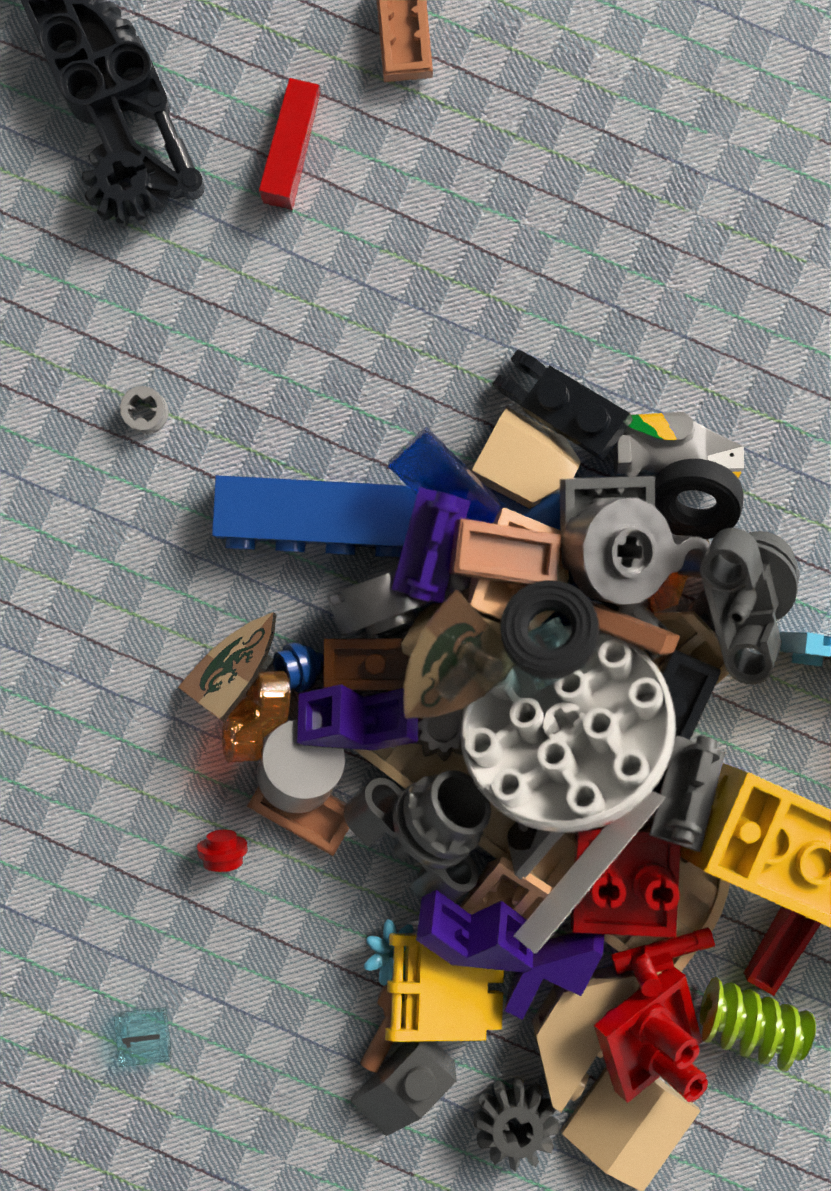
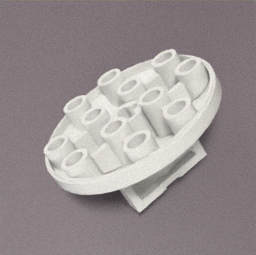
[461,626,675,832]

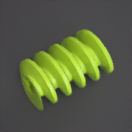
[699,977,816,1072]

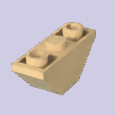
[532,966,641,1113]

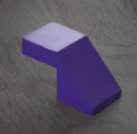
[297,685,418,751]
[416,890,534,973]
[504,932,605,1020]

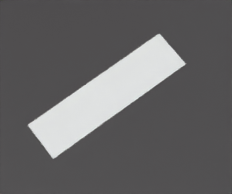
[514,791,666,954]

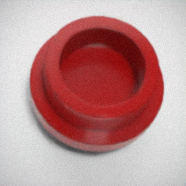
[197,829,248,872]

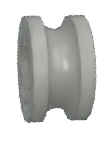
[120,386,169,434]

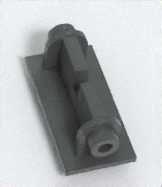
[649,735,725,852]

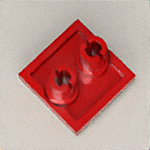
[571,827,681,938]
[594,967,708,1103]

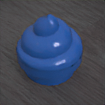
[273,642,324,693]

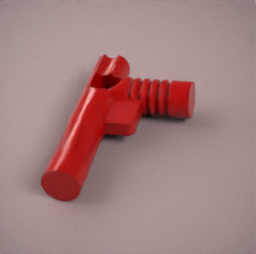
[611,927,715,997]

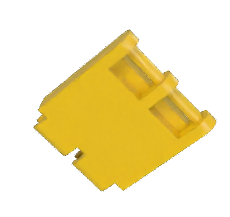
[385,933,504,1042]

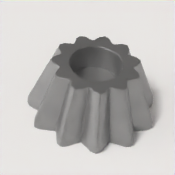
[412,704,465,762]

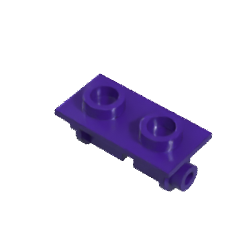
[391,487,470,603]

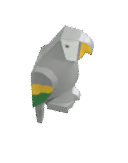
[555,412,744,479]

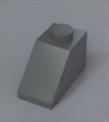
[350,1041,457,1136]

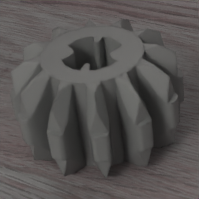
[473,1076,560,1171]

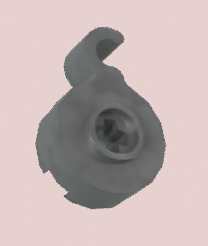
[561,497,710,605]
[327,573,471,637]

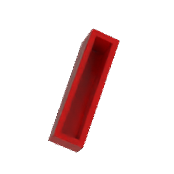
[259,78,321,210]
[744,906,822,996]

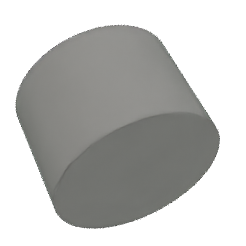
[257,719,345,813]

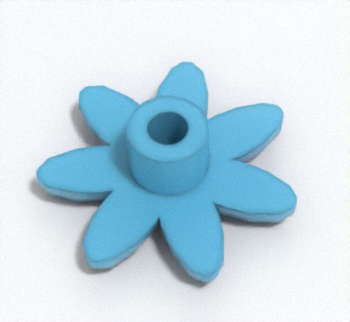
[364,919,414,986]

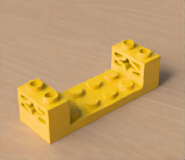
[680,763,831,927]

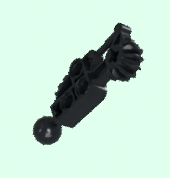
[21,0,205,229]

